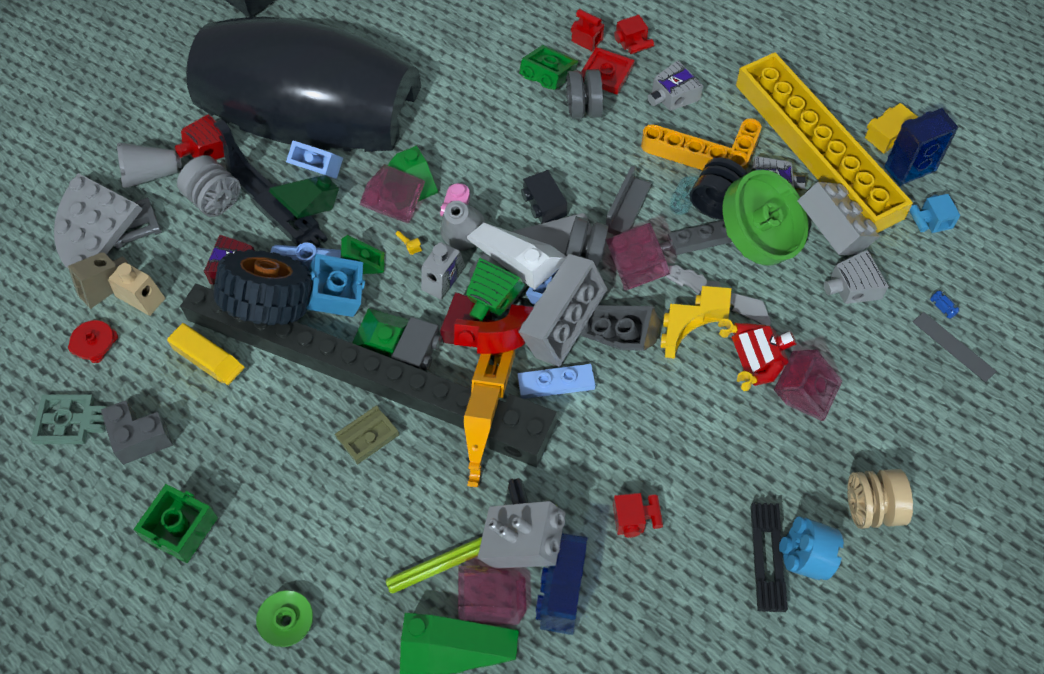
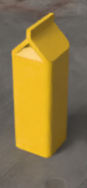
[167,323,245,386]

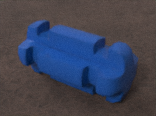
[930,290,960,319]

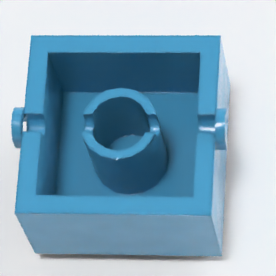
[307,254,365,317]

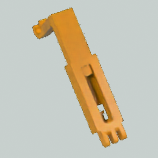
[464,349,516,488]

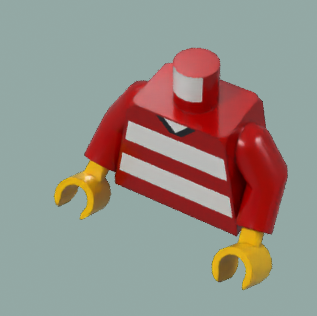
[718,318,797,391]

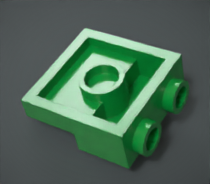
[519,45,578,90]

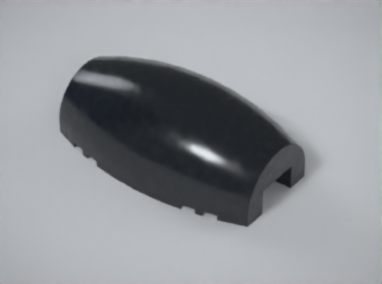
[186,17,421,152]

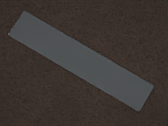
[913,312,997,382]

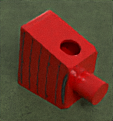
[175,114,224,160]

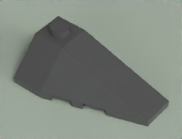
[580,305,661,351]

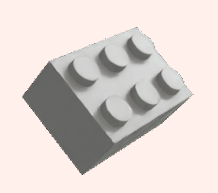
[797,182,880,255]

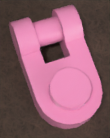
[440,183,470,217]

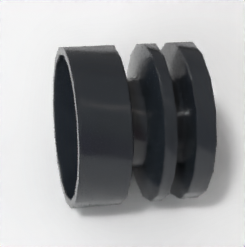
[689,157,747,219]

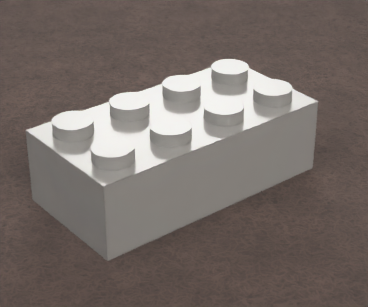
[519,254,607,367]

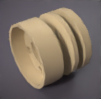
[847,469,913,529]

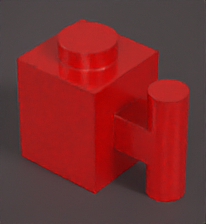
[571,9,604,51]
[614,15,654,54]
[613,493,663,538]

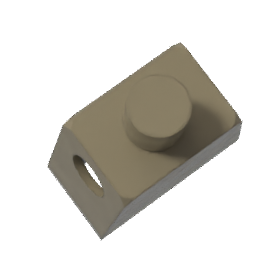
[68,252,129,309]

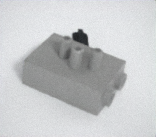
[477,478,566,569]

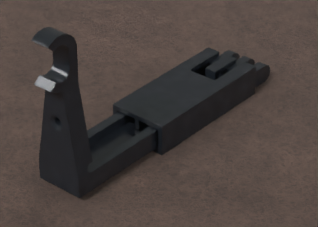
[213,119,328,248]

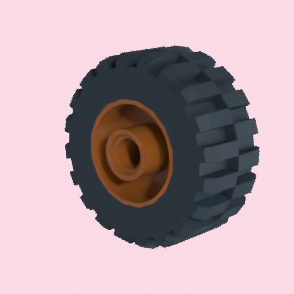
[213,250,313,325]

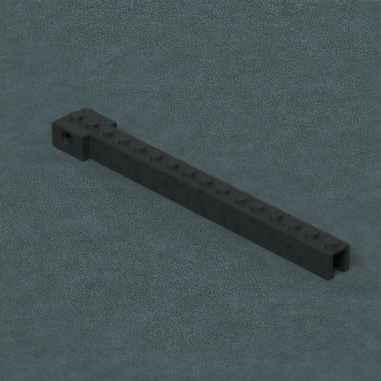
[180,283,557,468]

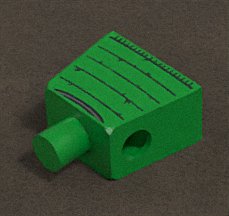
[466,258,524,322]

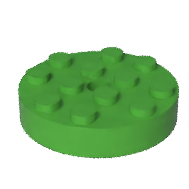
[723,170,808,266]

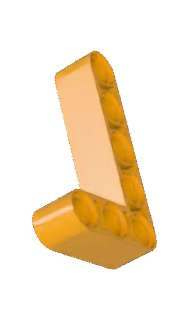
[641,118,761,170]

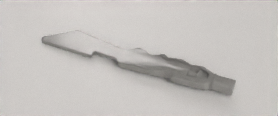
[652,261,771,326]

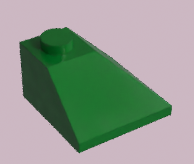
[378,145,438,210]
[352,308,409,358]

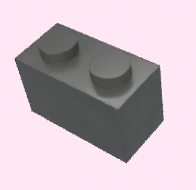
[391,317,442,371]

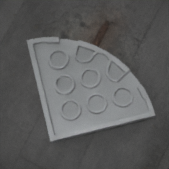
[54,173,143,270]

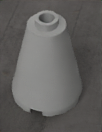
[117,143,182,188]
[440,201,486,251]

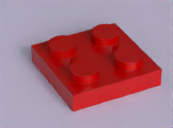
[581,47,635,95]

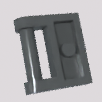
[115,197,162,249]

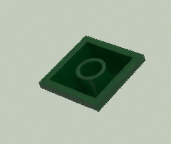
[269,175,339,218]

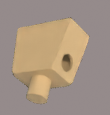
[108,263,165,316]

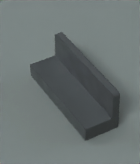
[606,166,651,239]

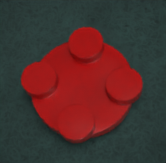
[68,320,118,363]

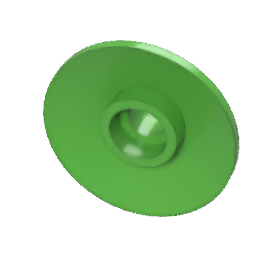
[256,590,313,647]

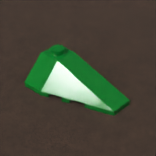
[400,613,519,674]

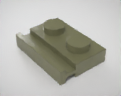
[335,405,399,465]

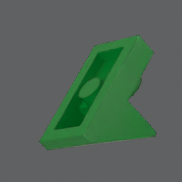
[341,235,385,274]

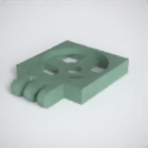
[31,395,106,444]

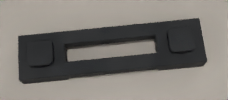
[750,503,788,612]

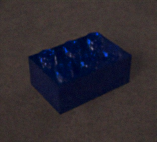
[884,108,959,186]
[536,533,588,635]

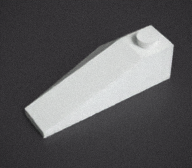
[467,223,567,290]

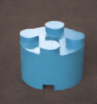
[779,516,844,581]

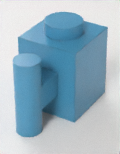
[909,194,961,233]

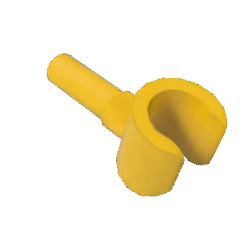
[395,231,422,255]

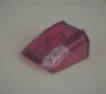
[458,566,526,626]

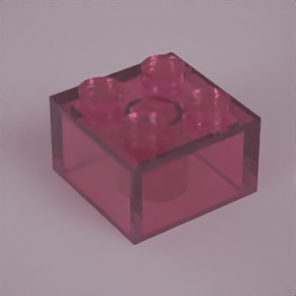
[606,223,670,291]

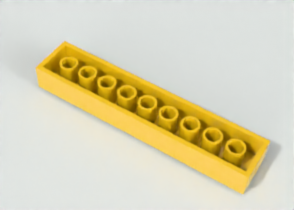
[736,52,913,233]

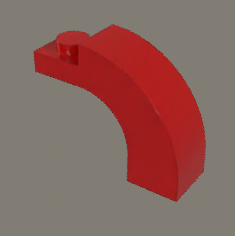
[454,304,534,354]

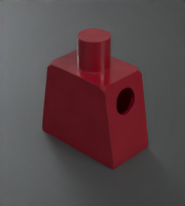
[440,292,495,344]

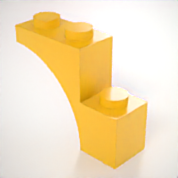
[661,286,731,359]

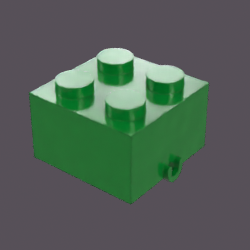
[133,484,218,563]

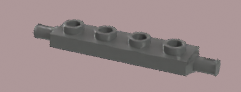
[655,221,763,255]

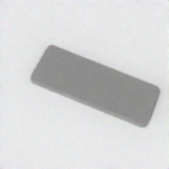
[511,213,592,254]

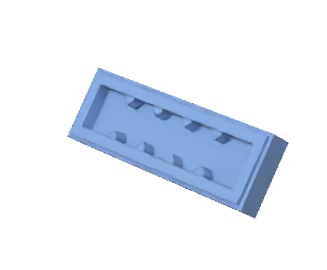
[517,364,595,399]

